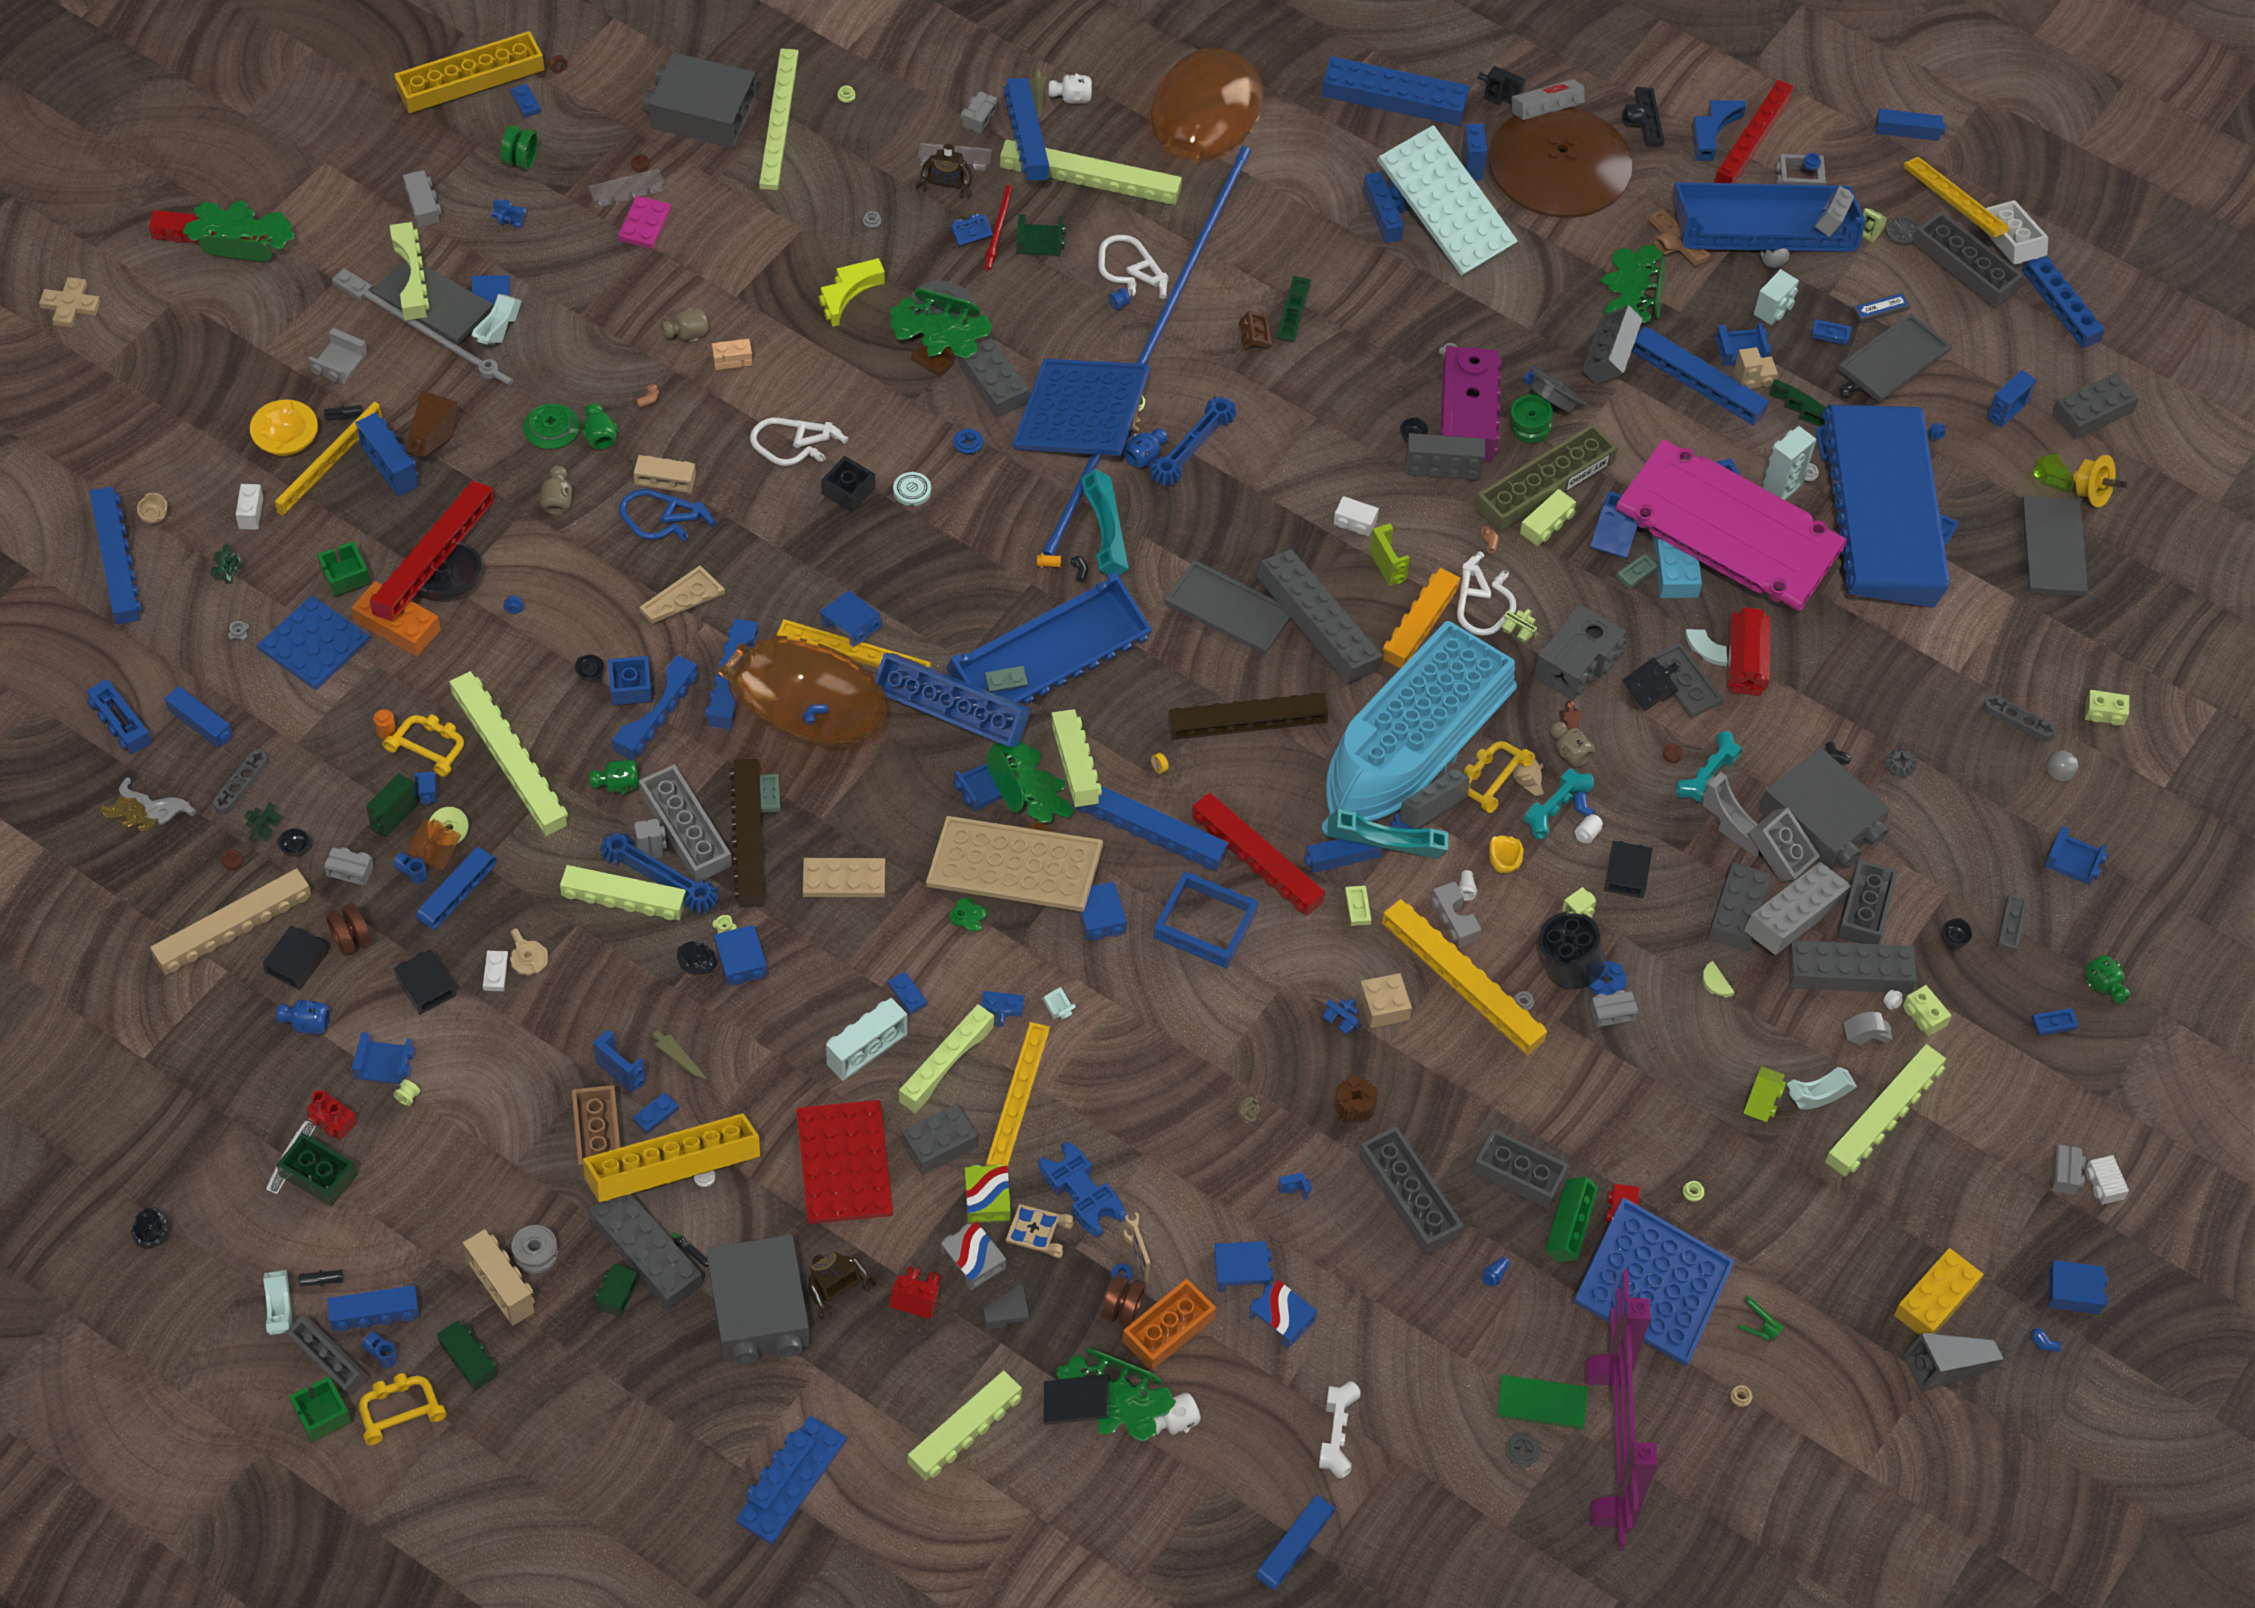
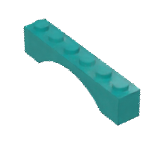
[1082,469,1129,576]
[1327,809,1448,859]

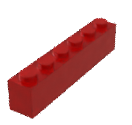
[149,210,266,244]

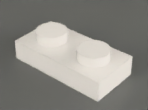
[483,951,509,991]

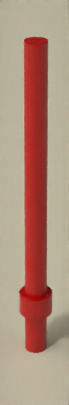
[984,185,1013,271]

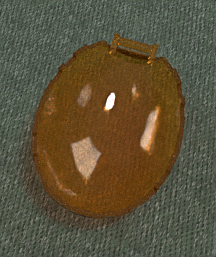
[1151,47,1263,163]
[718,636,888,747]

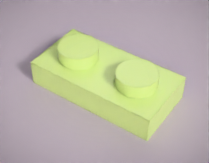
[1345,886,1371,926]

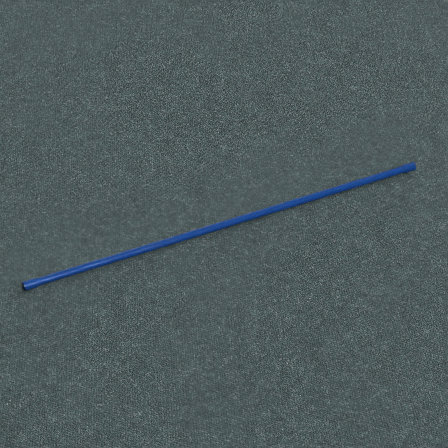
[1042,146,1251,555]

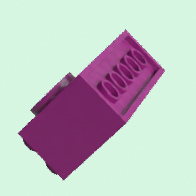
[1440,346,1502,462]

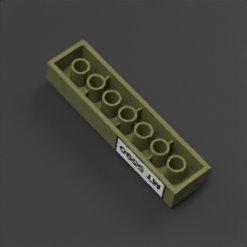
[1475,423,1618,532]

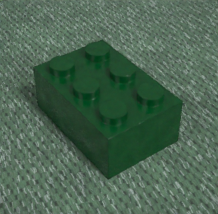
[276,1132,357,1207]

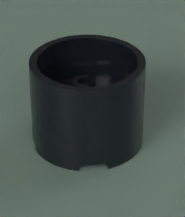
[1538,911,1606,989]

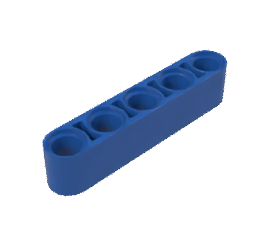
[416,847,496,930]
[1255,1495,1336,1591]

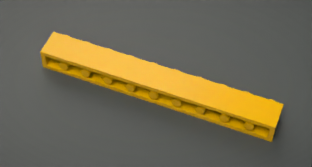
[1382,899,1547,1056]

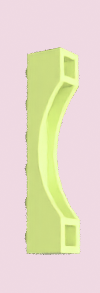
[390,222,430,321]
[899,1004,994,1114]

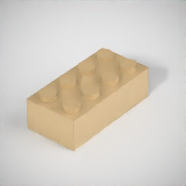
[463,1229,535,1326]

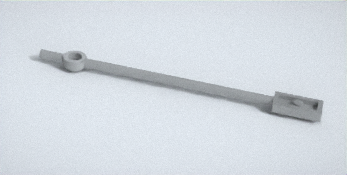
[332,268,513,386]

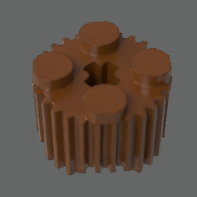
[1334,1075,1378,1124]

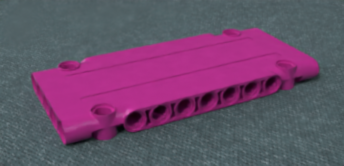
[1616,439,1847,611]

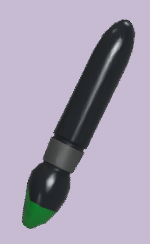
[672,1232,708,1267]

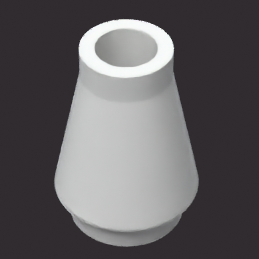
[1458,870,1477,901]

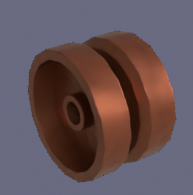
[325,902,372,956]
[1101,1274,1146,1328]

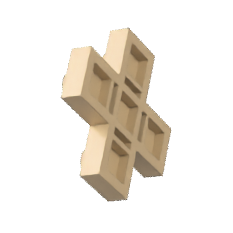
[39,277,100,327]

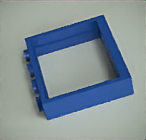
[1153,871,1258,969]

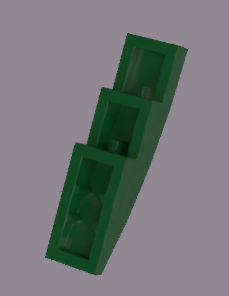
[1276,276,1311,343]
[1769,379,1826,427]

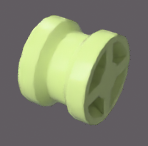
[393,1080,420,1106]

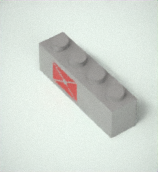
[1512,79,1585,120]

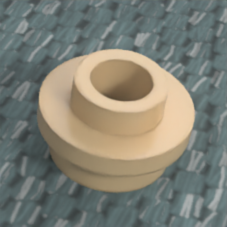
[1730,1385,1752,1407]

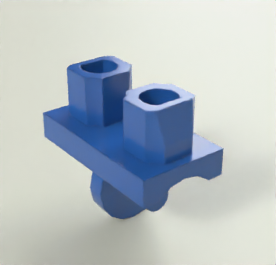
[491,199,526,229]
[1323,999,1361,1035]

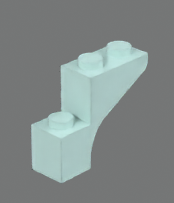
[472,294,522,345]

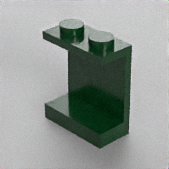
[1016,214,1066,256]

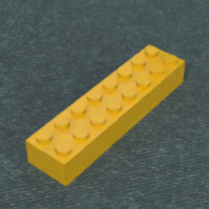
[394,31,544,113]
[583,1113,760,1203]

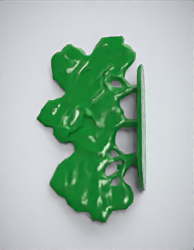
[183,200,295,261]
[1600,245,1666,323]
[890,288,993,359]
[987,741,1074,823]
[1056,1348,1176,1442]

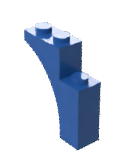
[1692,100,1746,161]

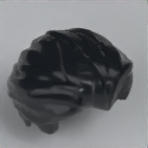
[677,940,716,975]
[131,1208,169,1250]

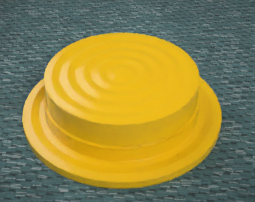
[250,400,318,456]

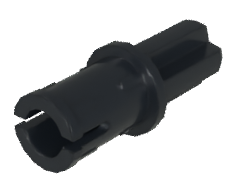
[324,404,362,420]
[298,1269,343,1287]

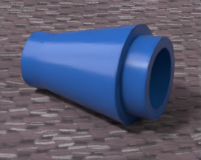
[1481,1257,1510,1287]

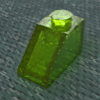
[2033,453,2074,493]

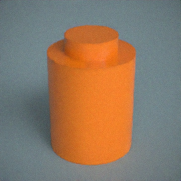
[373,709,396,739]

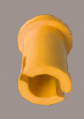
[1036,553,1061,569]

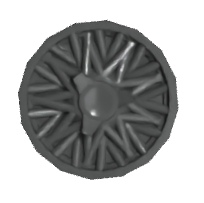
[1885,216,1919,244]

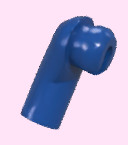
[802,704,828,725]
[1573,792,1595,817]
[2031,1328,2061,1352]

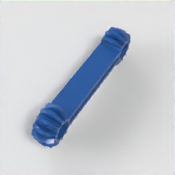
[1150,395,1237,487]
[600,831,718,915]

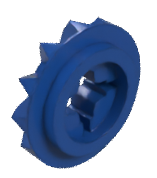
[953,429,983,455]

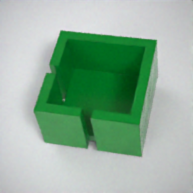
[317,541,370,597]
[289,1376,351,1442]

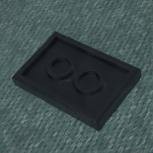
[1043,1375,1109,1425]

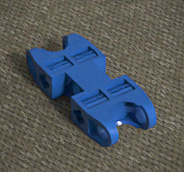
[1037,1141,1126,1238]

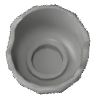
[1760,248,1790,268]
[2046,750,2079,781]

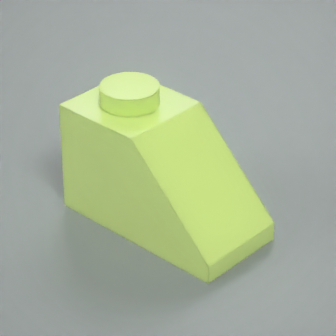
[1862,208,1887,243]

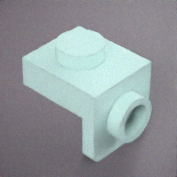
[1042,987,1076,1020]

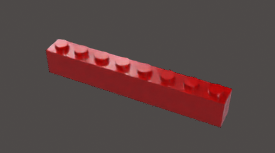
[1714,80,1794,184]
[1192,792,1325,916]

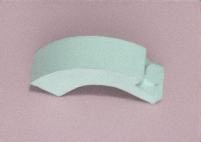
[1787,1067,1857,1109]
[263,1270,292,1335]

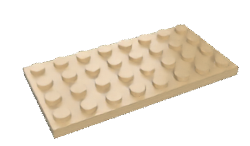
[926,816,1104,912]

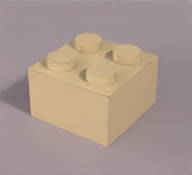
[1359,973,1412,1028]

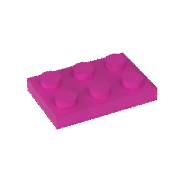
[618,196,671,249]

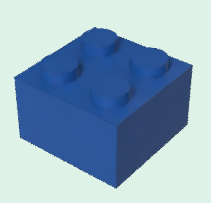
[608,656,652,705]

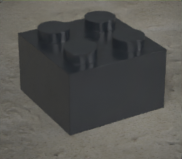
[821,455,875,512]

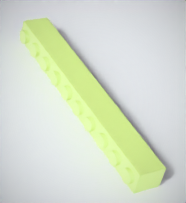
[1000,140,1182,205]
[449,671,568,836]

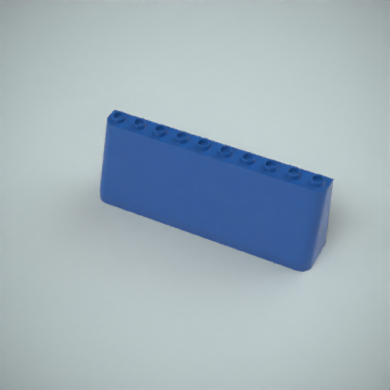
[1673,182,1866,252]
[946,571,1152,705]

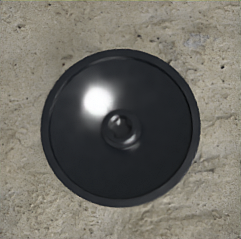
[406,542,482,599]

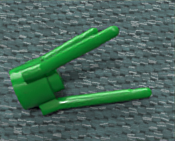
[1737,1295,1784,1341]

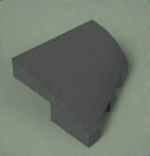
[983,1285,1029,1330]

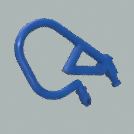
[619,489,716,541]

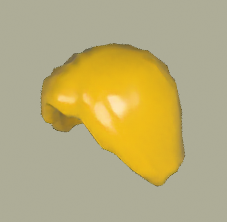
[1489,836,1524,874]

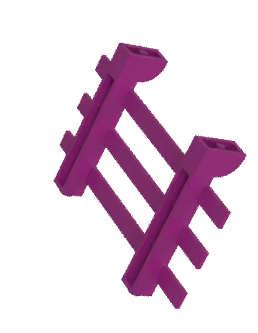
[1584,1269,1657,1552]

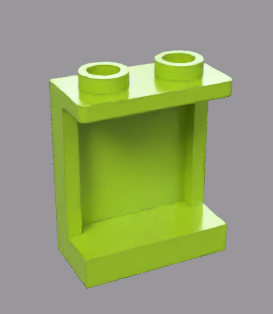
[1369,523,1410,586]

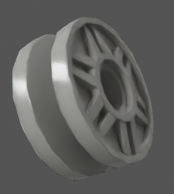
[511,1225,558,1274]

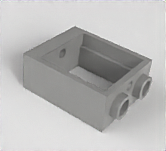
[1775,154,1826,185]

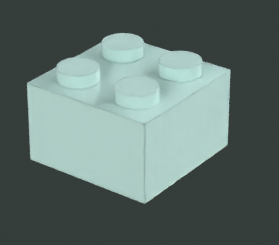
[1754,269,1799,325]

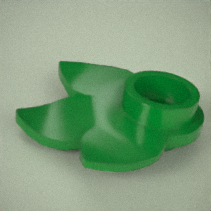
[949,897,988,932]

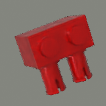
[306,1090,357,1141]
[889,1266,941,1319]

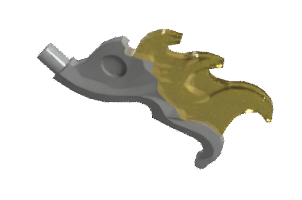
[101,778,197,831]

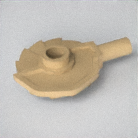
[510,929,548,976]

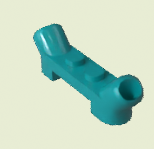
[1676,731,1743,803]
[1523,768,1594,839]

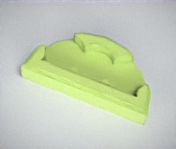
[1702,961,1735,998]

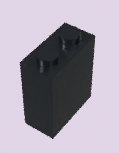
[1604,841,1653,899]
[263,925,328,990]
[394,949,456,1015]

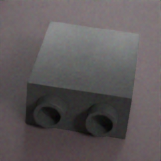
[643,52,756,148]
[1759,747,1890,870]
[706,1235,810,1365]

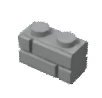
[961,91,998,134]
[634,819,667,858]
[324,847,373,886]
[1590,990,1638,1027]
[2051,1145,2086,1195]

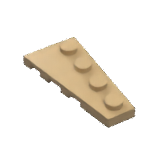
[639,566,725,624]

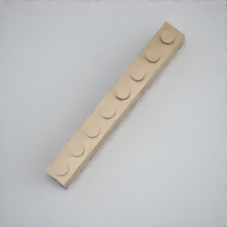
[150,868,312,975]

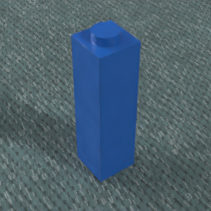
[1875,108,1946,141]
[164,686,233,748]
[1304,839,1382,873]

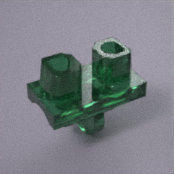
[211,544,244,584]
[245,802,282,842]

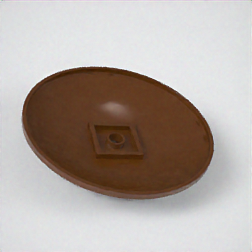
[1489,107,1632,218]

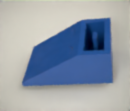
[1590,491,1642,559]

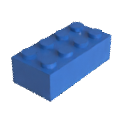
[356,412,419,497]

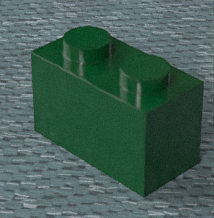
[594,1263,639,1317]

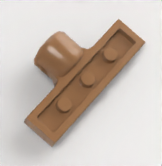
[1649,209,1711,266]

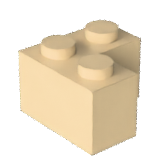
[1733,347,1778,390]

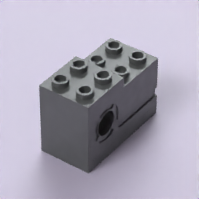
[1533,604,1626,701]

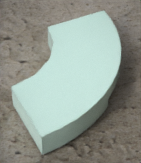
[1685,629,1727,666]

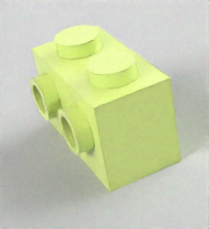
[2085,690,2129,726]
[1561,887,1596,918]
[1903,985,1952,1037]

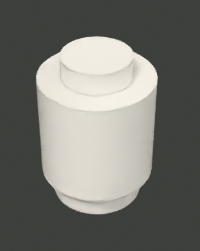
[1575,814,1603,844]

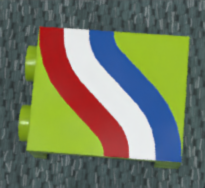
[965,1164,1010,1223]

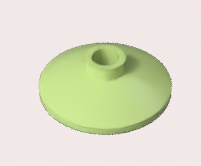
[428,807,469,846]

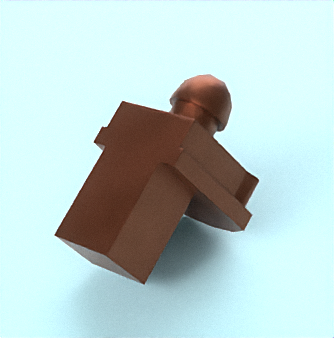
[1559,700,1581,730]

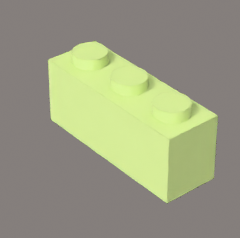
[1520,489,1576,546]

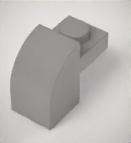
[1843,1012,1893,1045]

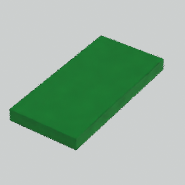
[1497,1375,1588,1430]

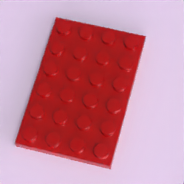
[796,1100,893,1224]

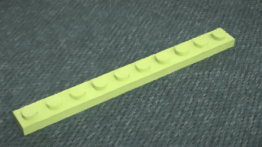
[760,49,799,190]

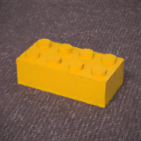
[1894,1248,1984,1335]

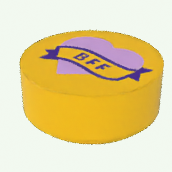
[1151,753,1169,774]

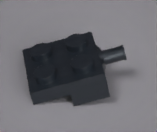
[1477,65,1526,106]
[1623,657,1679,711]

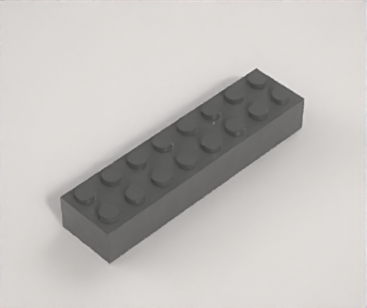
[1256,549,1383,684]

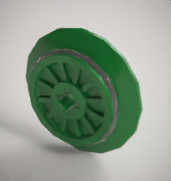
[523,404,580,449]

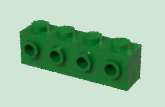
[1545,1176,1599,1262]

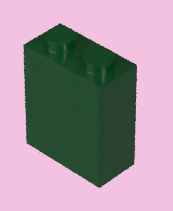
[366,773,418,837]

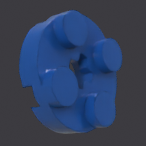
[1586,961,1627,996]

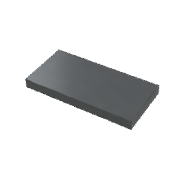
[1647,643,1724,719]

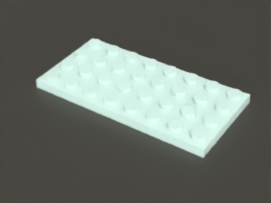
[1377,125,1518,277]

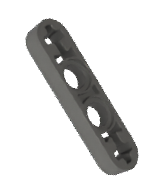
[1983,695,2056,741]
[213,750,268,815]

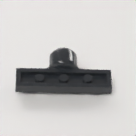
[1622,86,1665,146]

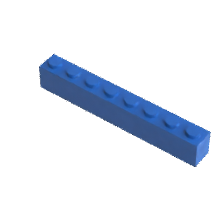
[1003,78,1049,180]
[1631,326,1769,426]
[89,486,142,625]
[1073,786,1228,871]

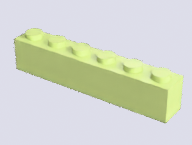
[1052,709,1102,807]
[560,865,686,921]
[908,1371,1022,1481]

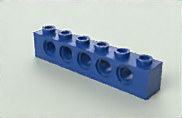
[2022,256,2105,349]

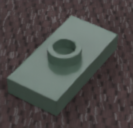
[759,774,780,813]

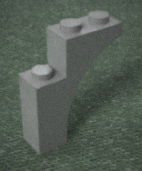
[1702,772,1761,858]

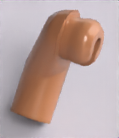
[636,384,659,408]
[1481,526,1499,554]

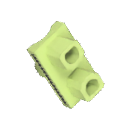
[1502,609,1538,644]

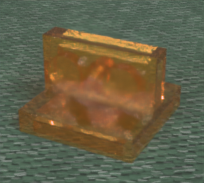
[406,818,461,871]

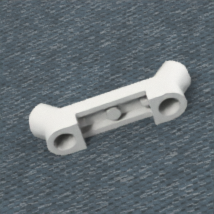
[1319,1381,1361,1479]

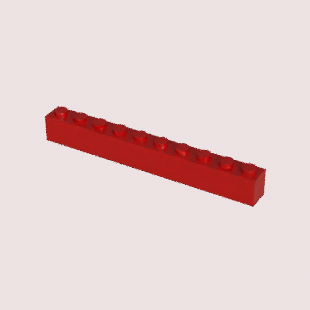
[370,481,494,622]

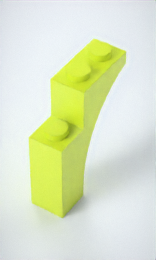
[819,258,885,327]

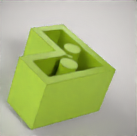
[1743,1066,1787,1122]

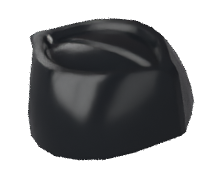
[1400,417,1428,444]
[575,654,605,683]
[277,828,312,857]
[1943,918,1973,952]

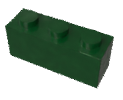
[437,1320,497,1392]

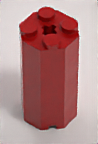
[1728,607,1771,696]

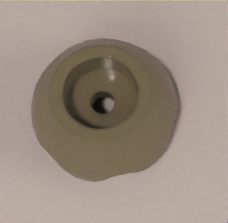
[1237,1097,1260,1123]

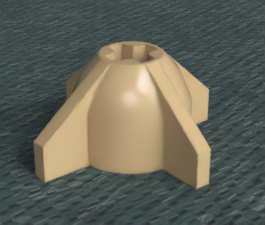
[1513,759,1544,796]

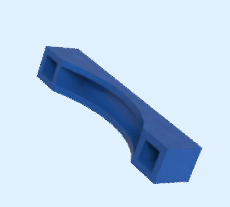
[705,619,758,730]
[612,655,699,760]

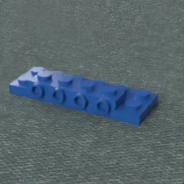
[735,1416,847,1545]

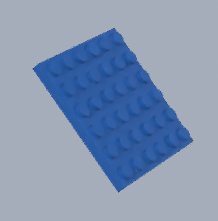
[1012,359,1151,456]
[1572,1197,1735,1366]

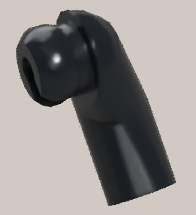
[1840,382,1864,397]
[1070,555,1089,583]
[1825,741,1851,765]

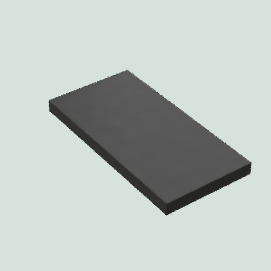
[371,259,494,344]
[1838,313,1952,402]
[2022,495,2088,596]
[1165,560,1291,655]

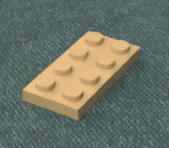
[803,858,885,897]

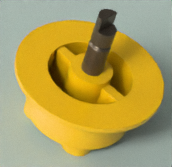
[2073,455,2128,507]

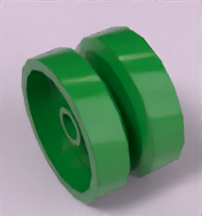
[500,125,538,170]
[1511,394,1553,443]

